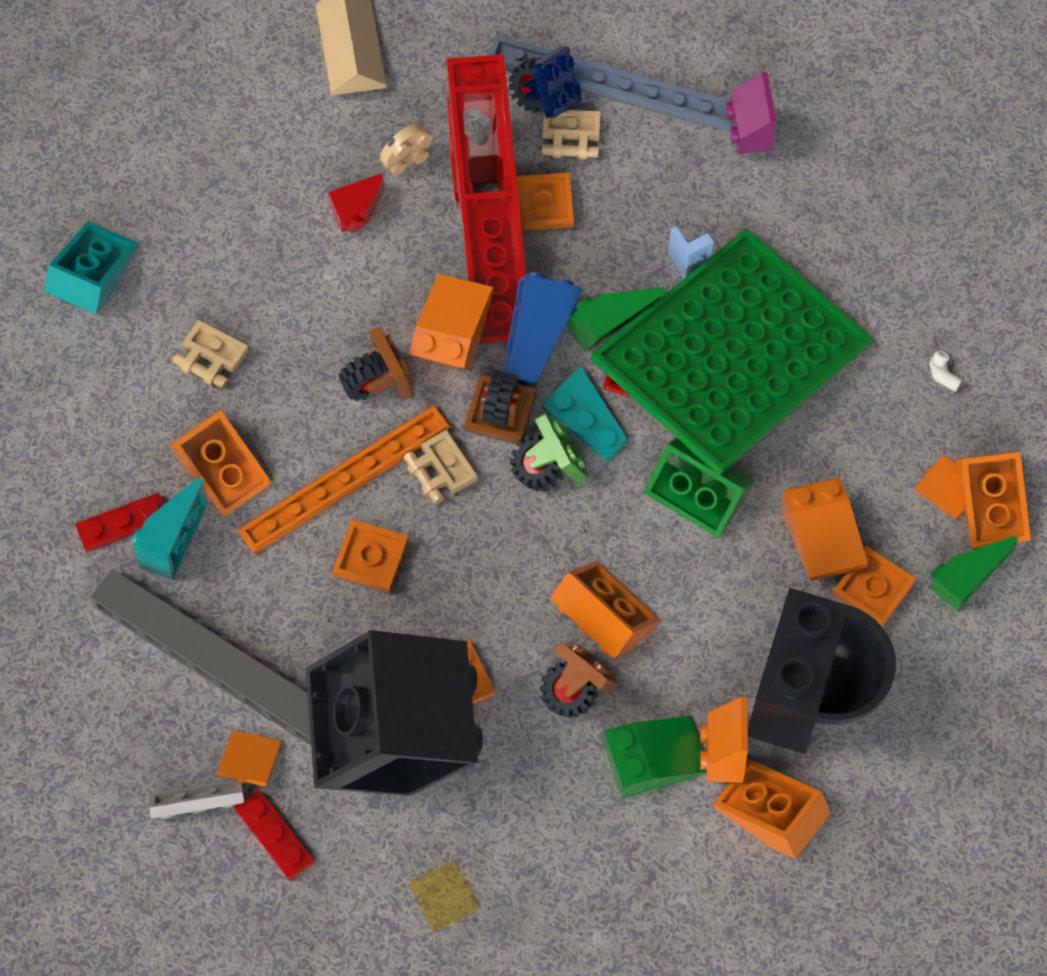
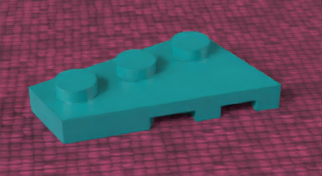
[542,366,628,463]

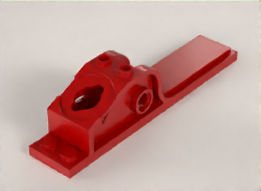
[446,54,526,345]

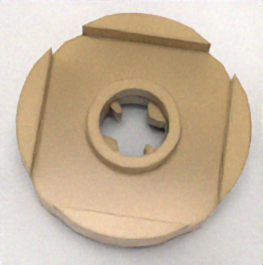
[380,124,433,176]

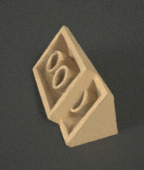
[316,0,387,96]

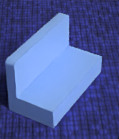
[668,226,714,278]

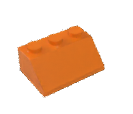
[550,561,662,659]

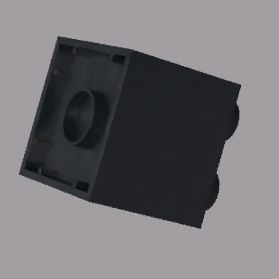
[306,630,483,796]

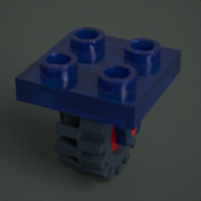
[508,46,582,119]

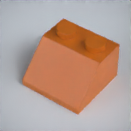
[700,697,748,783]

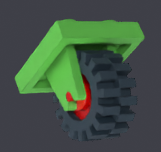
[510,414,588,491]

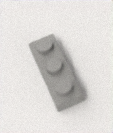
[148,779,244,819]

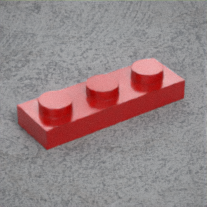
[75,492,164,553]
[234,789,314,881]

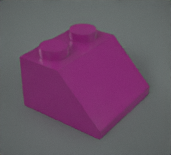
[725,72,776,154]

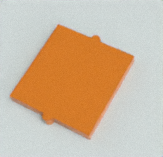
[914,454,964,520]
[217,730,282,786]

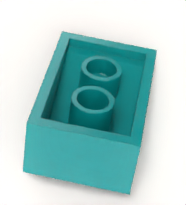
[44,221,139,314]
[132,478,208,580]

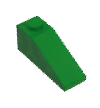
[930,536,1019,611]

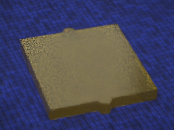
[408,861,479,932]

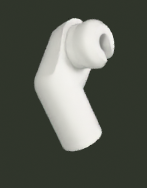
[929,350,963,392]

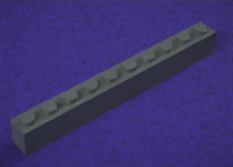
[91,569,311,746]

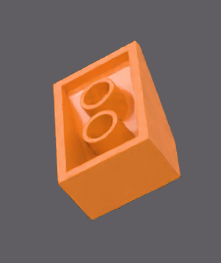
[408,274,494,372]
[168,410,272,517]
[956,450,1031,548]
[782,477,868,581]
[713,759,831,860]

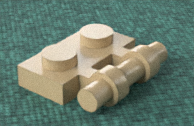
[542,109,600,160]
[173,320,249,389]
[404,430,477,505]

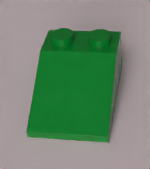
[566,287,667,351]
[603,716,706,799]

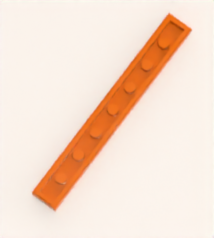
[237,405,451,555]

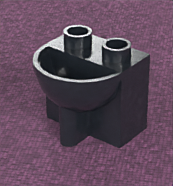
[748,588,896,754]

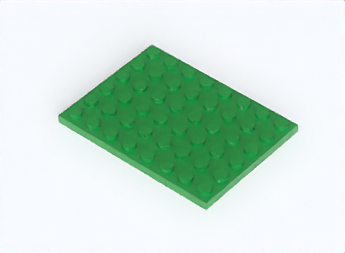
[590,228,874,476]

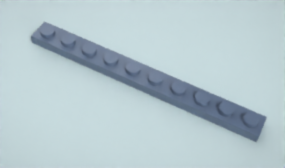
[489,35,733,132]

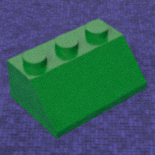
[643,438,755,539]

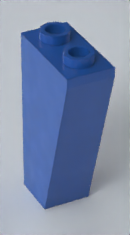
[503,272,582,387]

